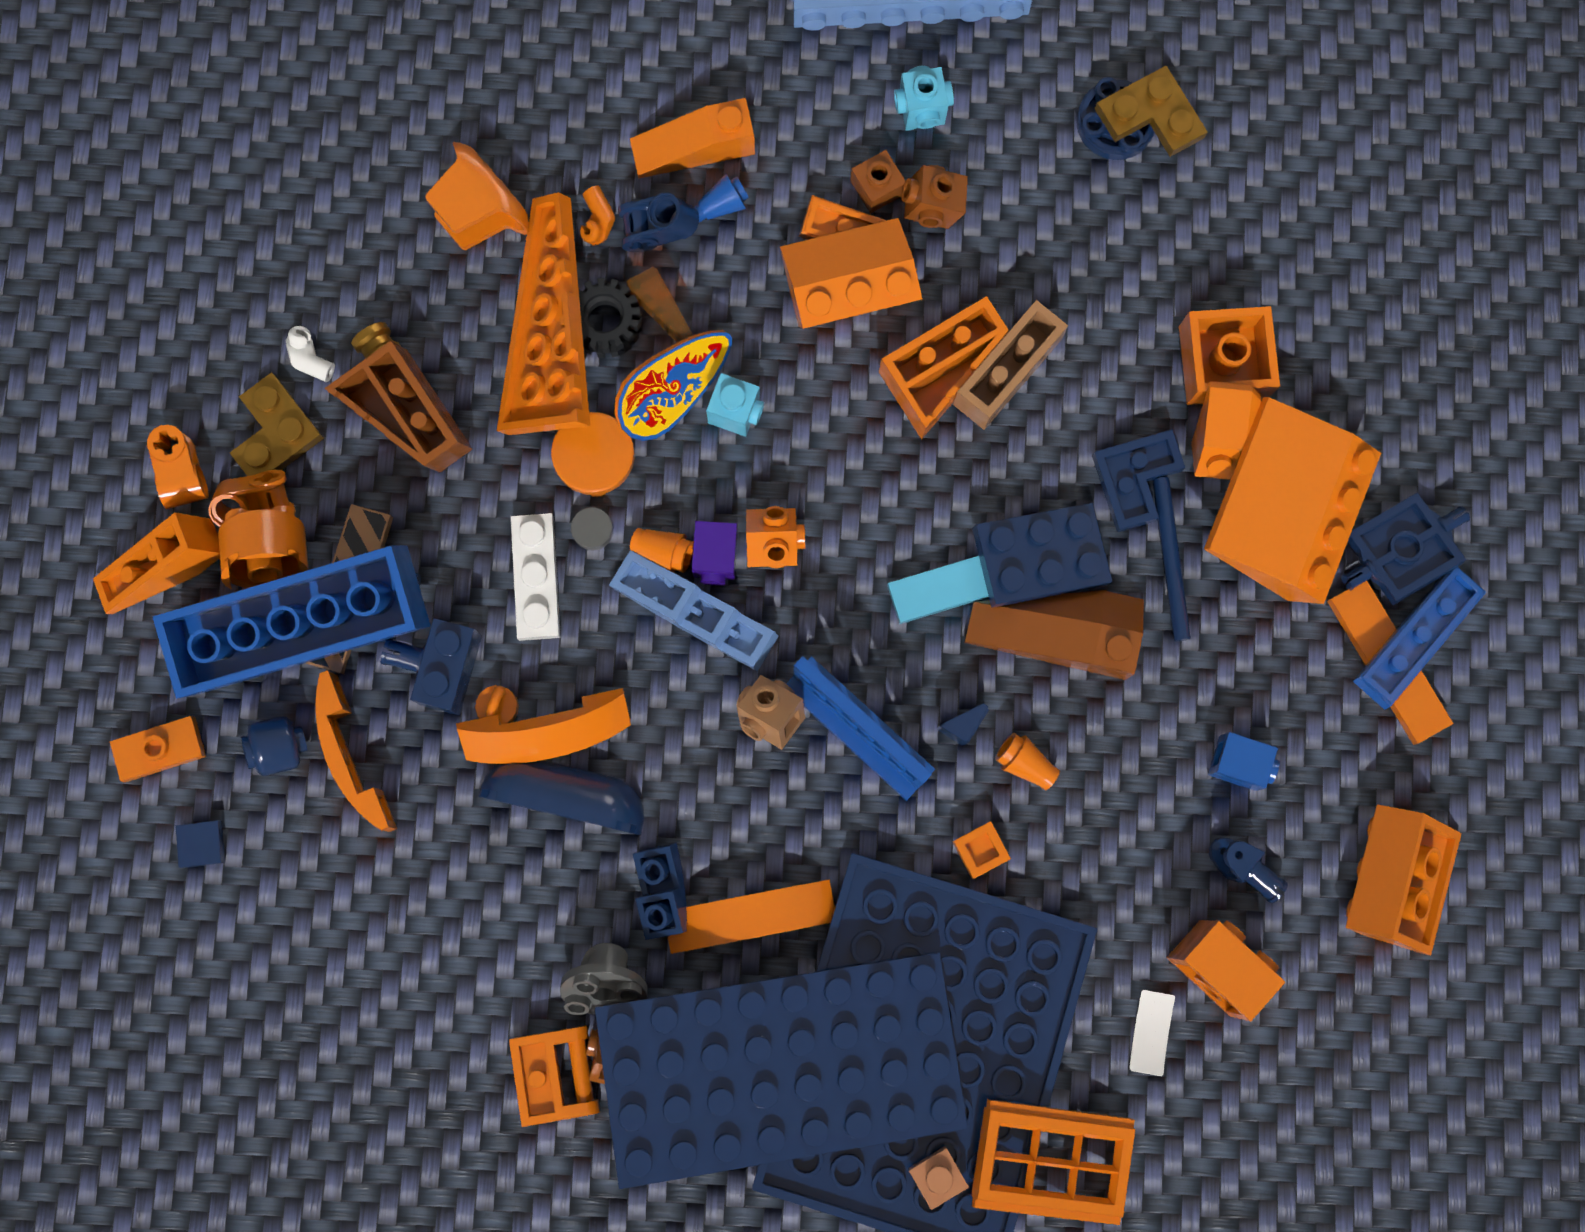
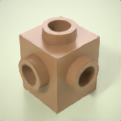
[737,675,805,750]

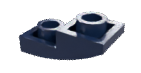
[633,843,687,940]

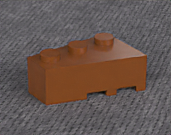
[324,341,473,472]

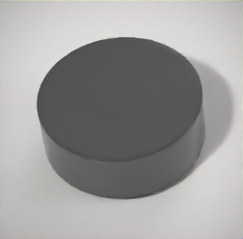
[571,507,613,551]

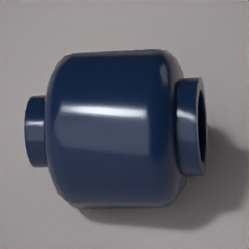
[241,716,307,776]

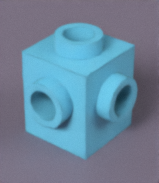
[894,66,954,131]

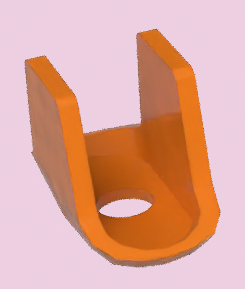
[425,142,529,250]

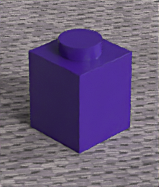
[692,521,738,585]

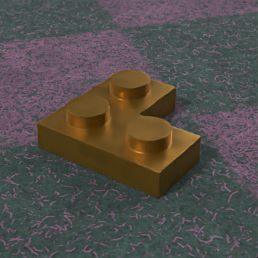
[1095,66,1208,157]
[230,372,324,476]

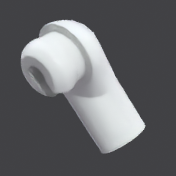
[286,326,335,382]

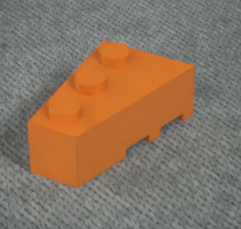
[879,296,1009,440]

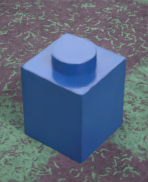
[1208,732,1280,791]

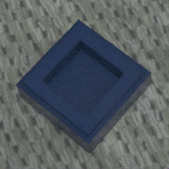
[176,820,225,868]

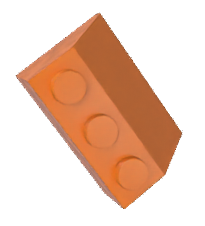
[780,218,922,329]
[1345,804,1462,956]

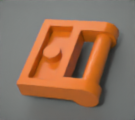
[509,1025,600,1127]

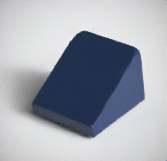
[937,703,989,746]

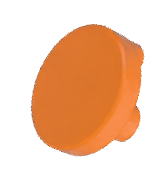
[551,412,635,497]

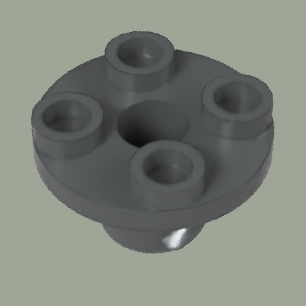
[560,943,647,1015]

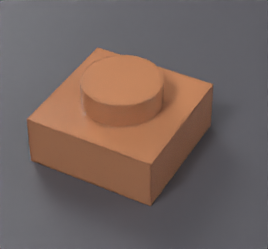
[908,1146,969,1210]

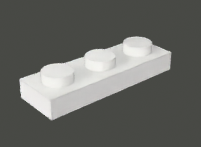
[511,513,561,641]

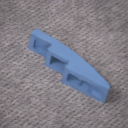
[609,550,779,672]

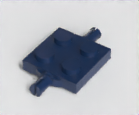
[1341,492,1470,605]

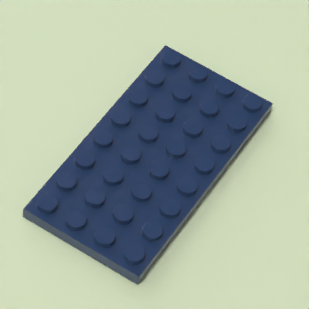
[595,953,968,1189]

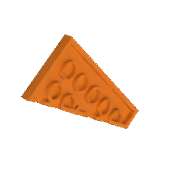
[496,192,590,435]

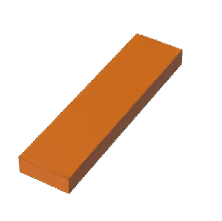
[1327,581,1454,745]

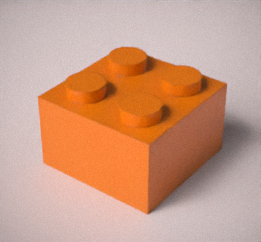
[1179,306,1280,405]
[1167,920,1285,1022]

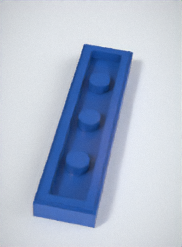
[1353,567,1486,710]

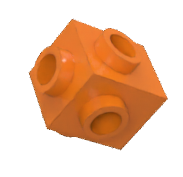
[746,506,805,568]

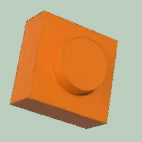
[952,821,1011,879]

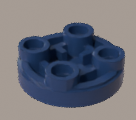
[1076,77,1155,160]

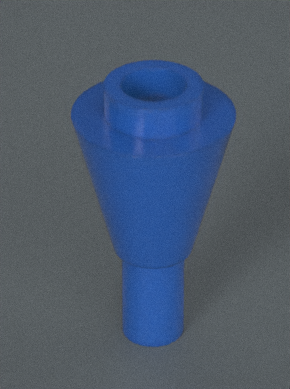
[694,174,749,222]

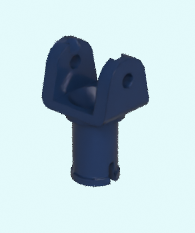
[1209,837,1288,903]

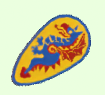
[614,330,732,441]

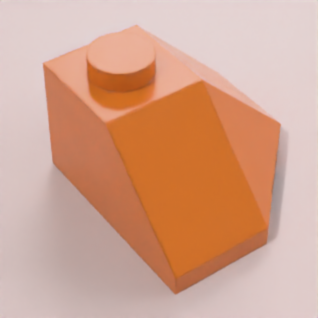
[1192,381,1261,480]

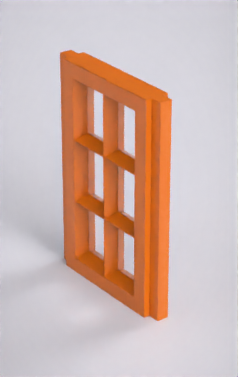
[971,1099,1135,1225]

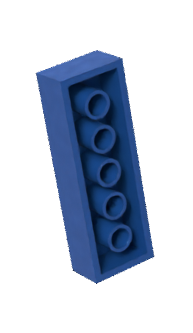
[153,545,431,699]

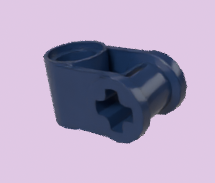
[618,193,699,252]

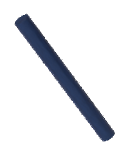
[1153,477,1191,641]

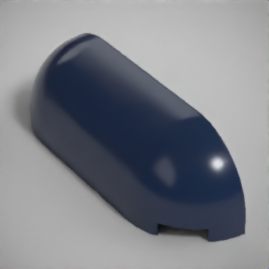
[478,760,644,836]

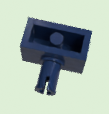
[381,618,482,716]

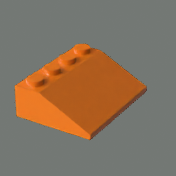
[1204,397,1381,604]

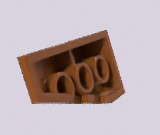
[964,590,1144,680]

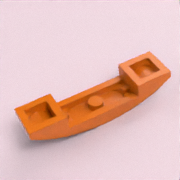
[316,670,397,832]
[456,688,631,764]
[668,879,835,954]

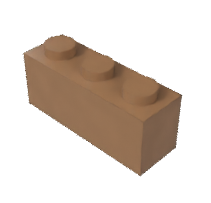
[953,300,1068,430]

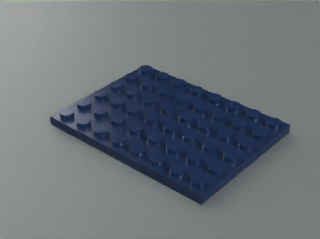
[751,853,1098,1232]

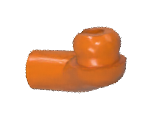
[580,185,615,245]

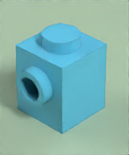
[706,373,765,437]

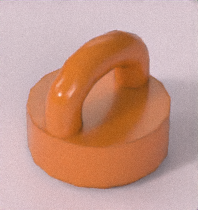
[475,685,519,725]

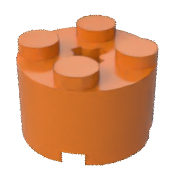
[218,506,309,590]

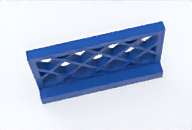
[786,656,935,801]

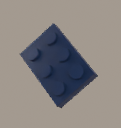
[972,503,1112,608]

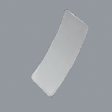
[1130,990,1175,1076]

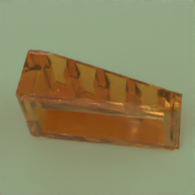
[626,267,693,342]

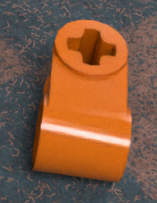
[147,425,209,509]
[208,470,296,527]

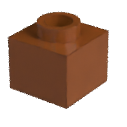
[850,150,905,214]

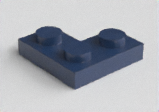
[1092,429,1185,532]

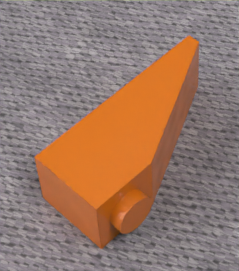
[630,98,755,179]
[93,512,220,614]

